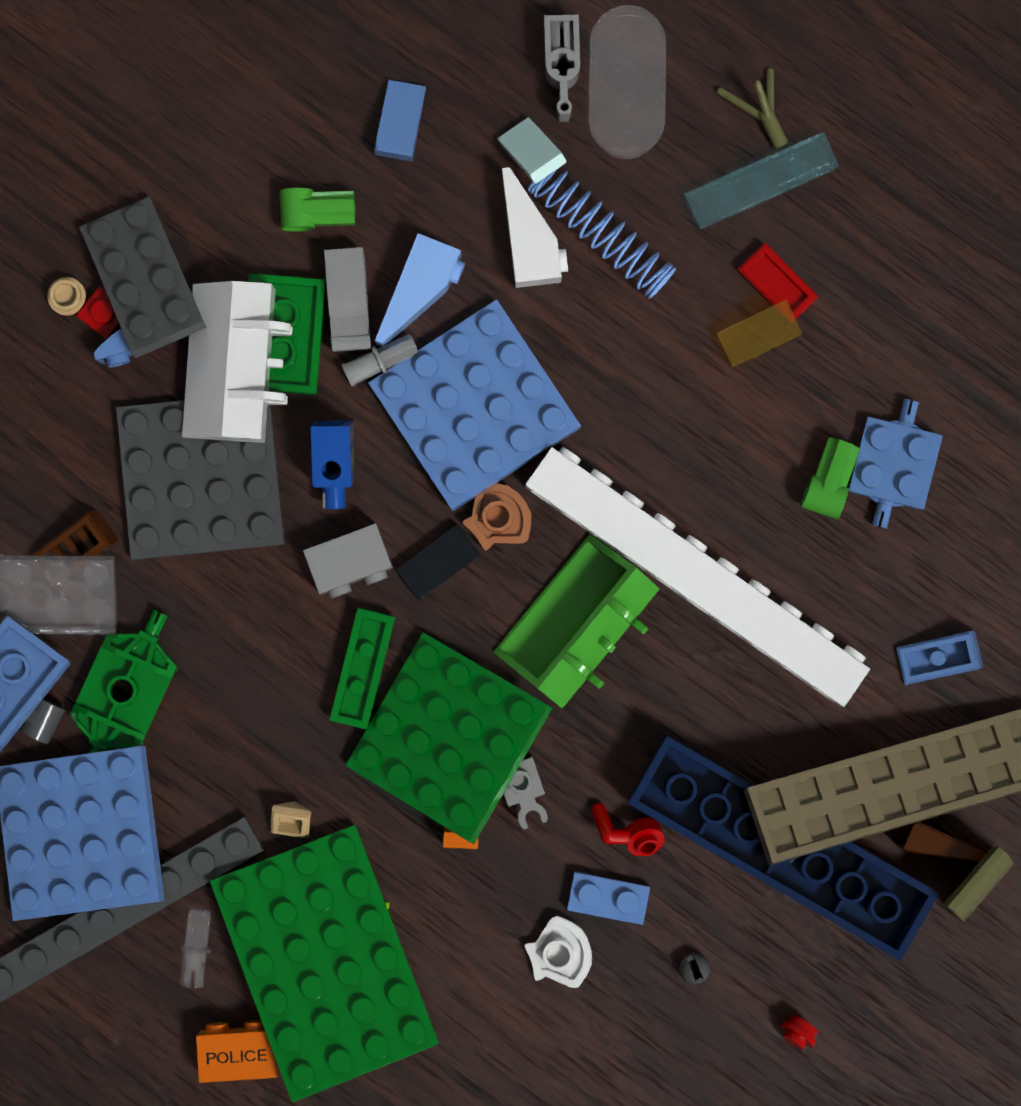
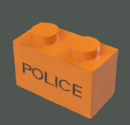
[196,1020,280,1083]

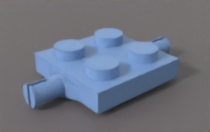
[849,399,943,529]

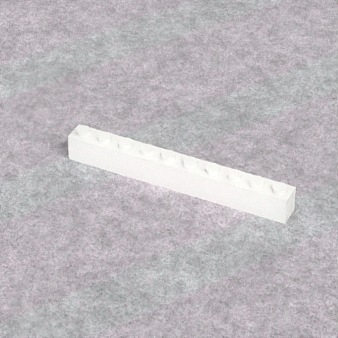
[525,447,870,707]

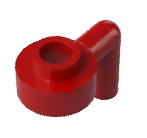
[591,803,665,856]

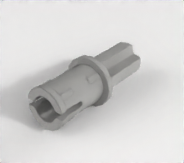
[341,335,418,387]

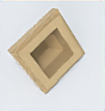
[271,801,311,839]

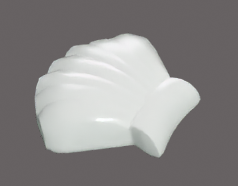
[524,916,592,988]

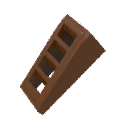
[29,510,118,588]
[898,822,986,862]

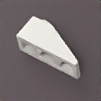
[502,167,568,288]

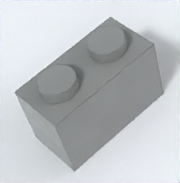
[303,524,393,599]

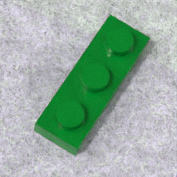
[329,608,396,730]

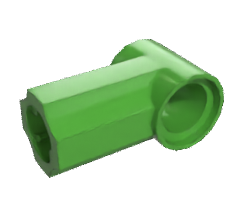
[279,188,356,232]
[801,437,860,520]

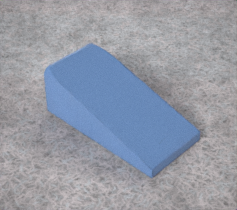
[374,80,426,162]
[896,630,983,685]

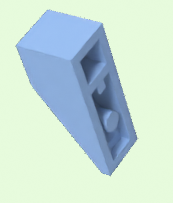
[375,233,465,347]

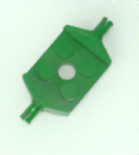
[70,609,179,754]

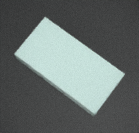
[497,117,567,184]

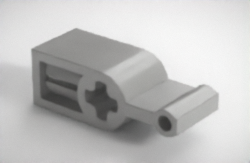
[544,14,580,122]
[324,247,371,352]

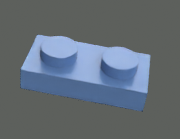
[567,871,650,925]

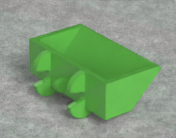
[493,534,660,709]

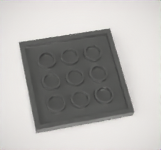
[116,400,285,560]

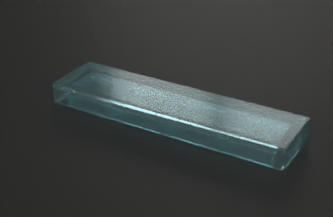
[684,132,839,230]

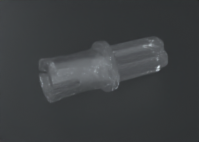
[179,908,211,988]

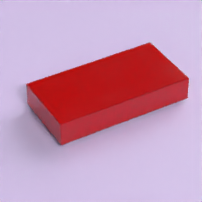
[737,243,819,325]

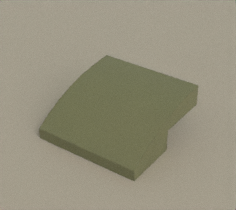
[943,845,1014,923]

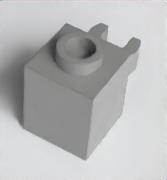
[504,756,548,829]

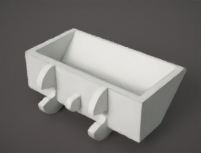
[182,281,293,443]

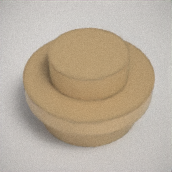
[47,277,86,316]

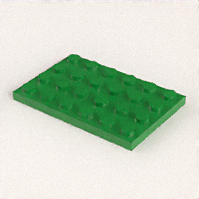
[210,825,439,1103]

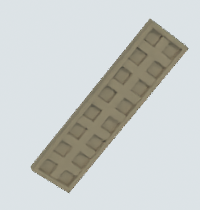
[744,709,1021,866]

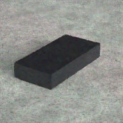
[396,524,481,601]

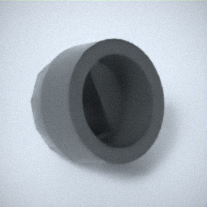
[679,952,710,985]

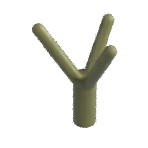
[716,68,788,149]

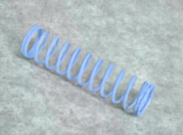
[528,169,676,299]

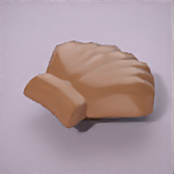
[462,483,531,551]

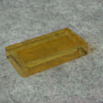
[717,299,803,367]

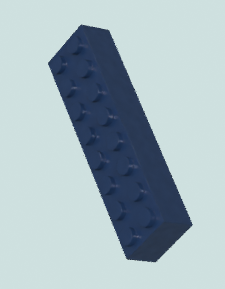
[626,735,939,961]

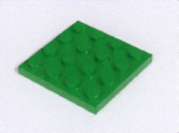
[345,632,553,844]

